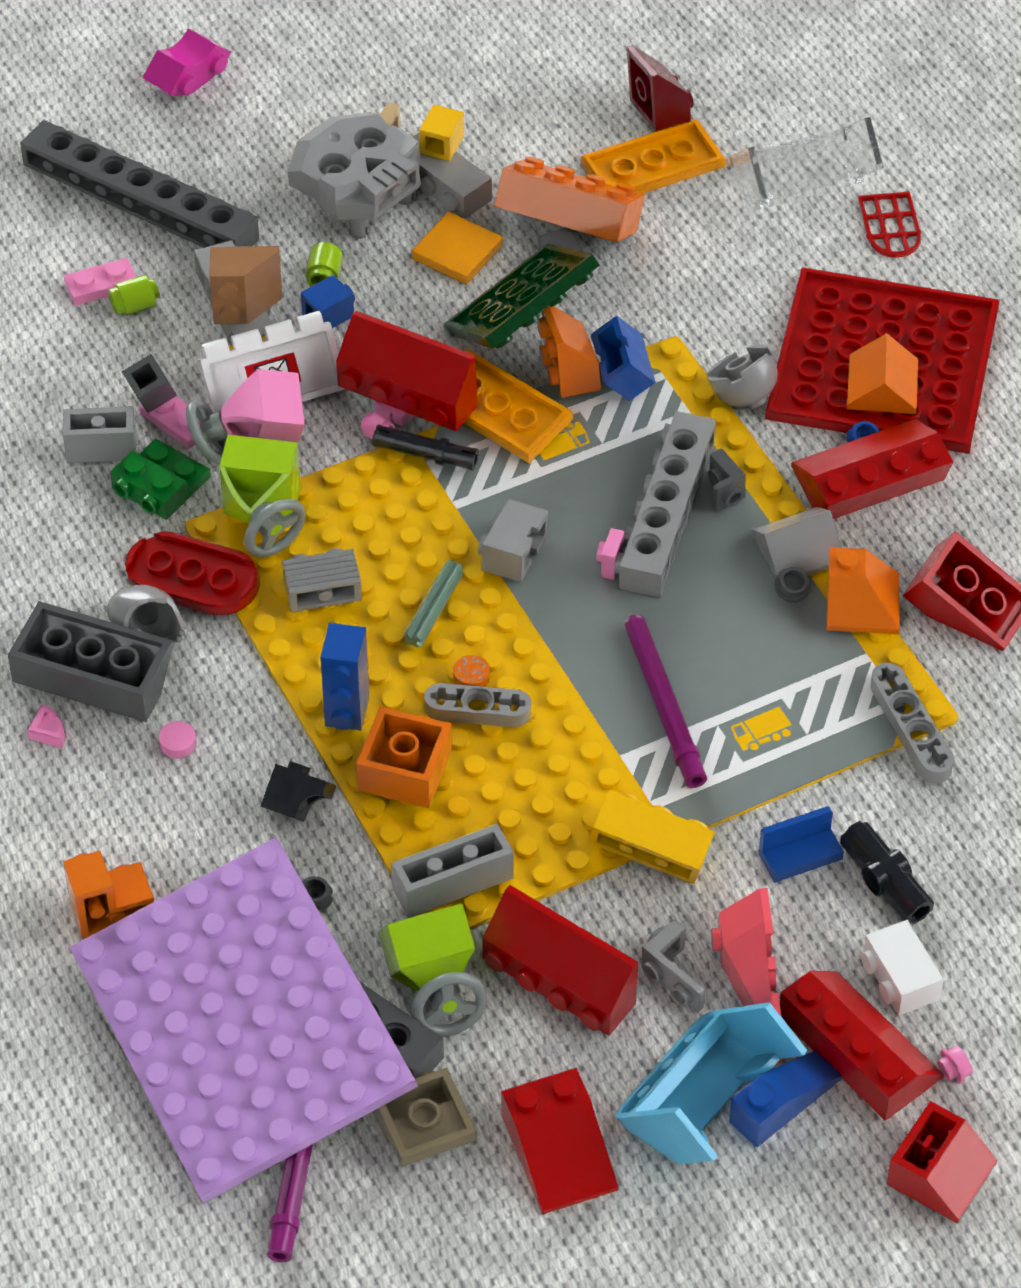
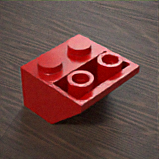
[886,1101,997,1224]

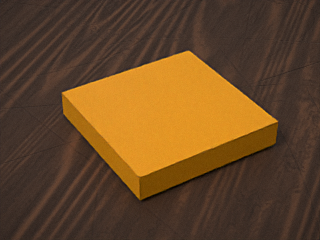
[411,211,503,285]

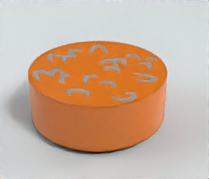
[453,655,490,687]

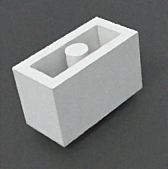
[861,920,944,1016]

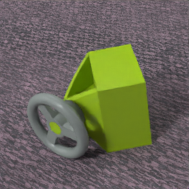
[219,435,305,557]
[378,903,487,1037]

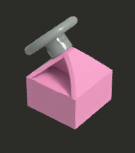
[186,369,305,464]

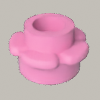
[937,1046,973,1084]

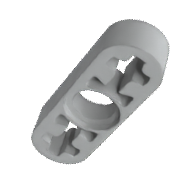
[424,683,531,727]

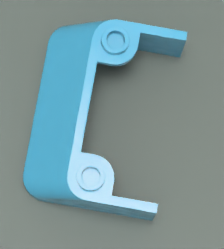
[615,1002,808,1164]

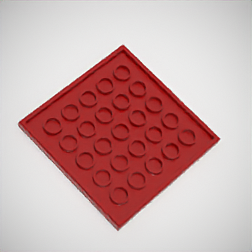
[765,267,1000,454]

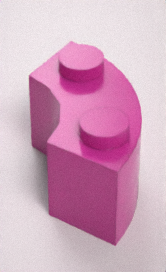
[142,28,232,96]

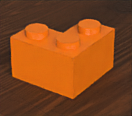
[63,850,154,940]

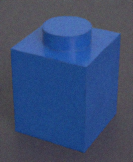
[301,275,355,328]

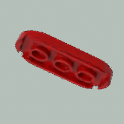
[125,531,260,615]

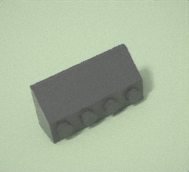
[8,601,173,722]

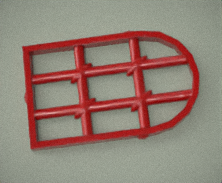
[858,191,921,258]

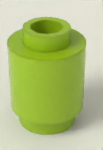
[305,242,343,287]
[108,274,160,316]

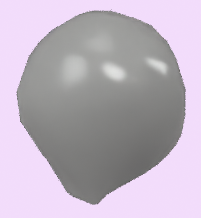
[107,585,188,650]

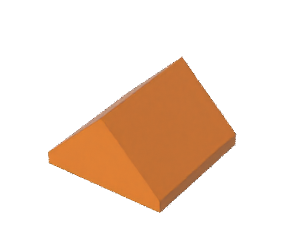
[847,333,918,414]

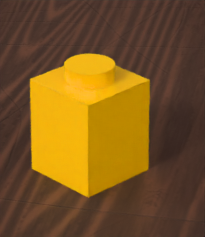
[419,104,464,161]

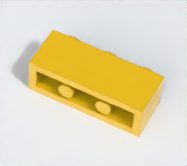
[588,789,715,884]

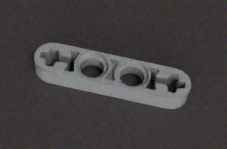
[870,662,954,784]

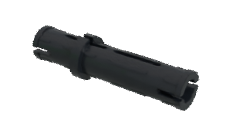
[372,424,479,471]

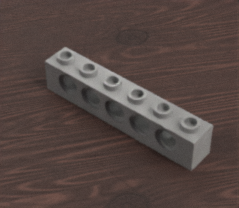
[614,411,716,598]

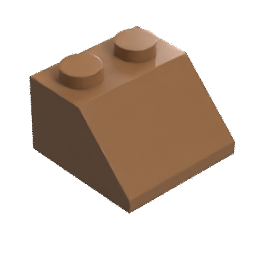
[209,246,282,324]

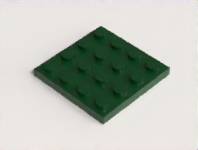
[443,243,600,349]

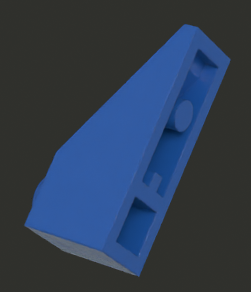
[729,1050,843,1148]

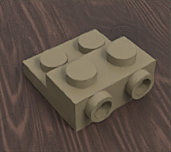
[374,1068,477,1167]

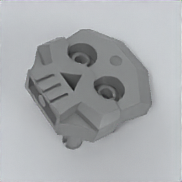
[287,112,421,239]

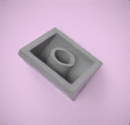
[752,507,842,579]

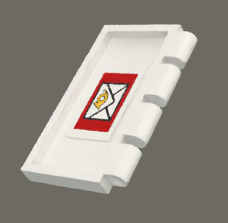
[198,311,345,413]

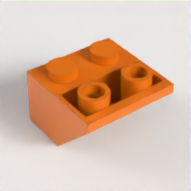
[537,305,601,398]

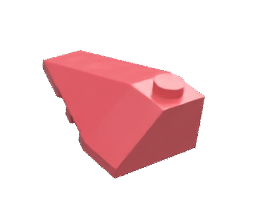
[711,888,781,1062]

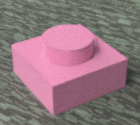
[596,528,625,580]

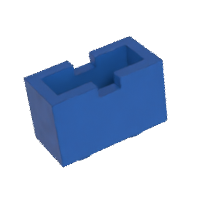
[591,315,656,401]

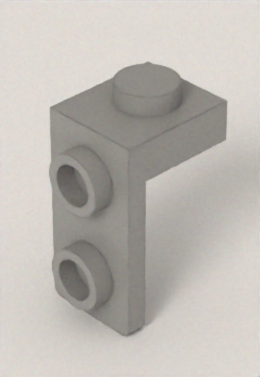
[641,919,705,1013]

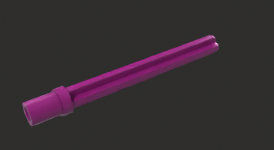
[624,614,707,788]
[267,1144,313,1262]

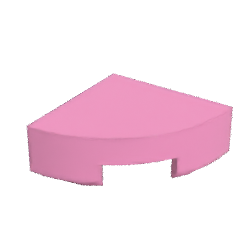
[27,704,65,748]

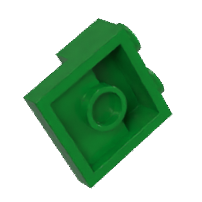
[110,438,211,520]

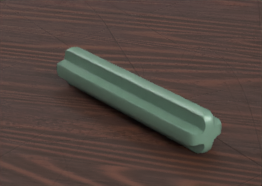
[404,560,463,648]

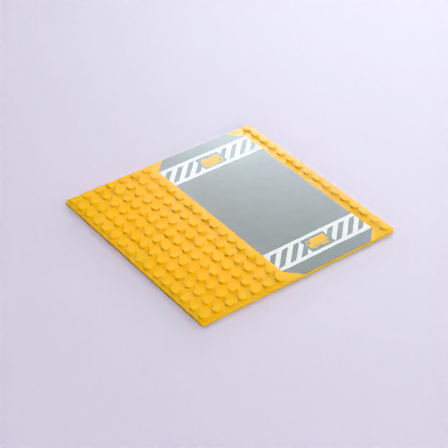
[185,336,958,930]

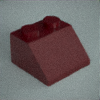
[626,45,694,132]

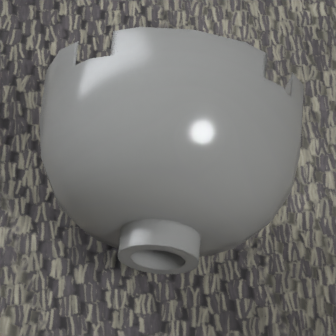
[707,344,778,409]

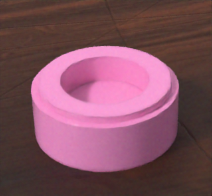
[159,721,197,758]

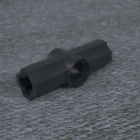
[840,821,934,925]

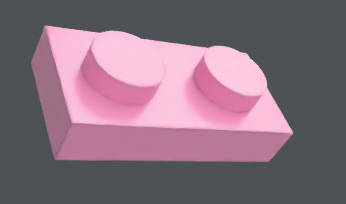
[64,258,136,306]
[140,396,200,449]

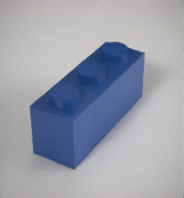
[320,623,369,731]

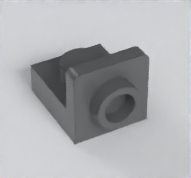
[708,448,746,512]

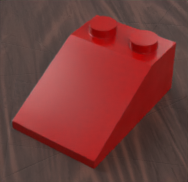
[902,531,1021,651]
[501,1068,619,1215]

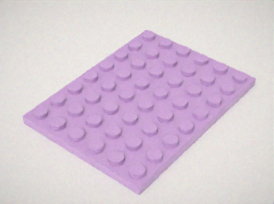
[70,837,418,1204]

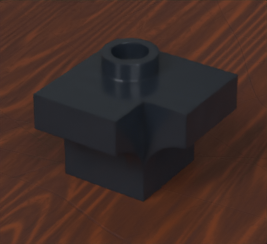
[260,761,337,822]

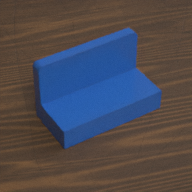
[758,806,844,883]

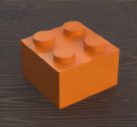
[356,706,452,808]

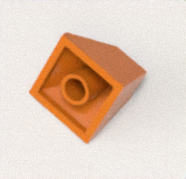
[826,547,900,634]

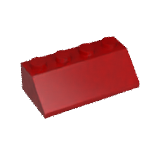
[336,311,477,432]
[791,419,953,519]
[482,885,638,1036]
[780,971,944,1121]

